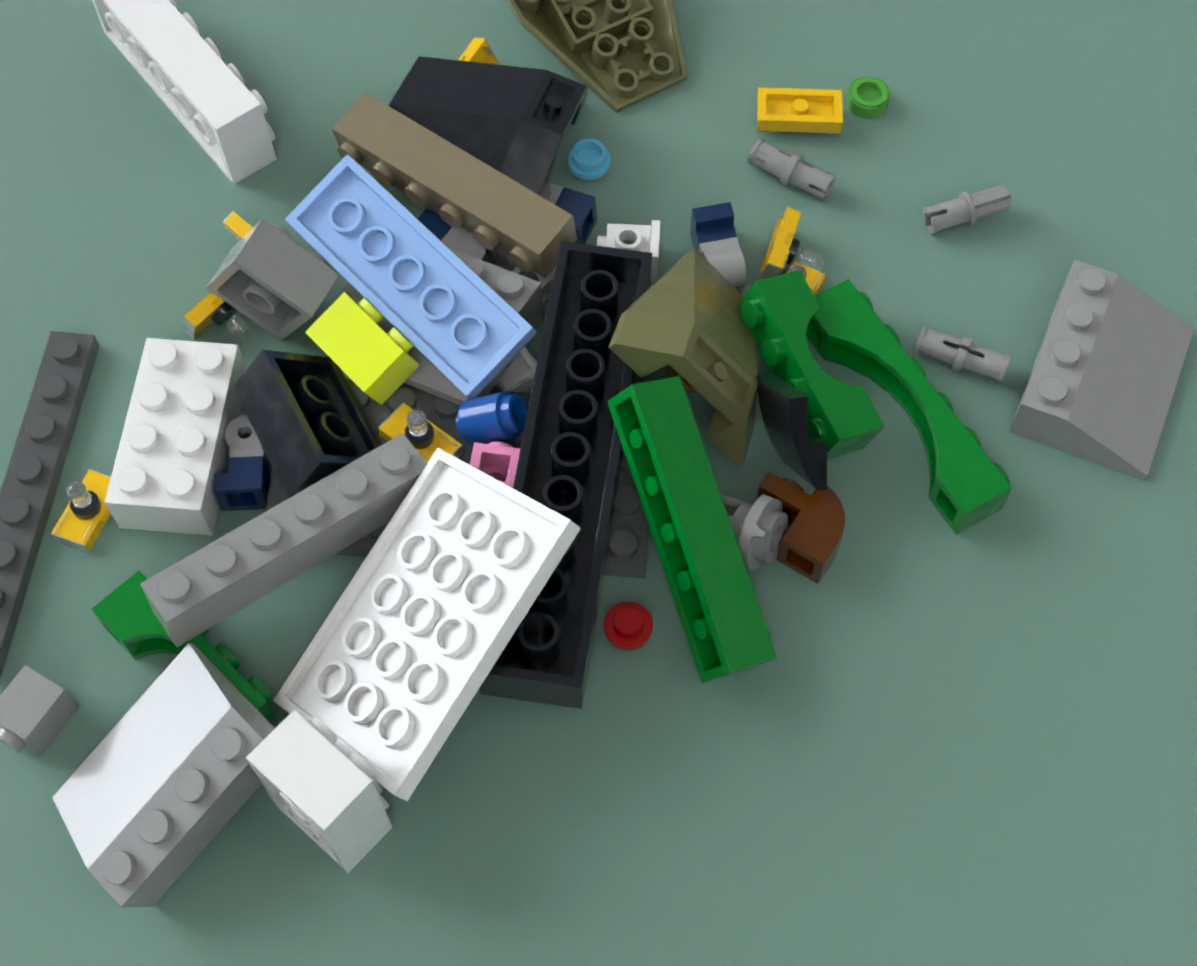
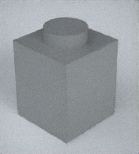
[0,665,79,756]

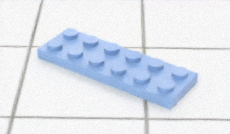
[284,154,537,399]

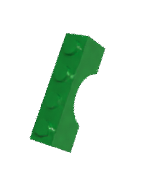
[737,270,885,460]
[91,570,276,724]

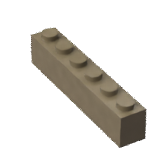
[332,92,578,278]

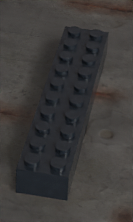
[480,241,652,709]

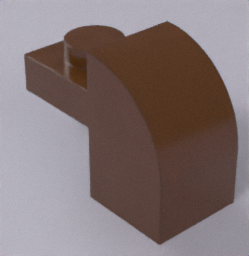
[757,472,845,584]

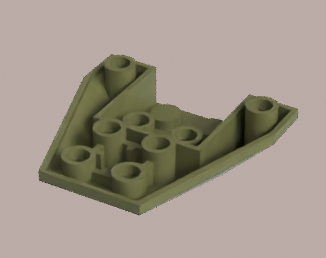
[507,0,688,113]
[608,248,758,466]

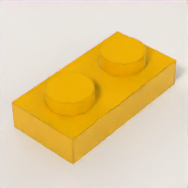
[757,87,843,134]

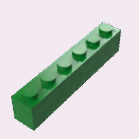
[607,376,777,683]

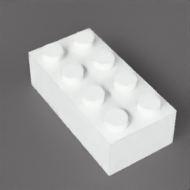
[104,338,247,536]

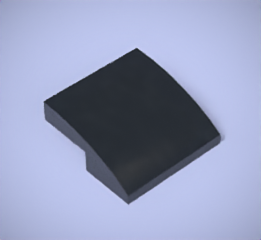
[756,374,827,491]

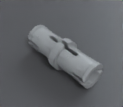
[748,138,836,201]
[914,325,1011,383]

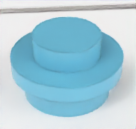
[568,139,611,180]

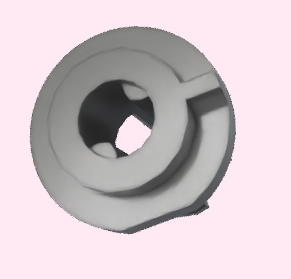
[722,493,788,571]

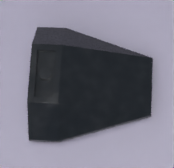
[389,56,588,195]

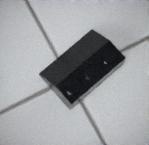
[233,349,381,498]

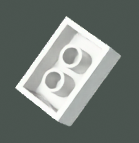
[246,710,392,873]

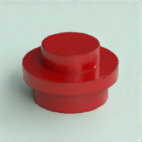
[604,602,653,650]

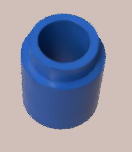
[456,391,528,446]

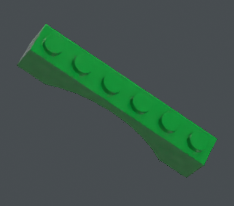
[806,279,1012,535]

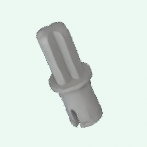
[923,185,1012,235]

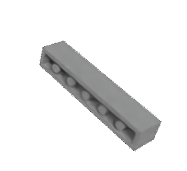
[140,433,427,648]

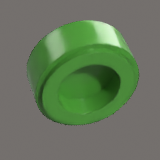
[847,77,890,119]

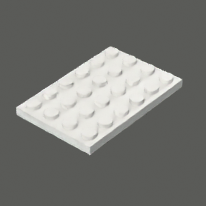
[273,448,581,801]

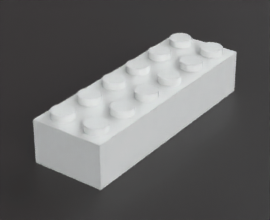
[92,0,277,185]

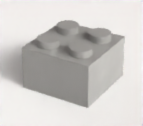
[206,218,339,340]

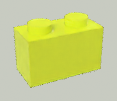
[305,292,420,405]

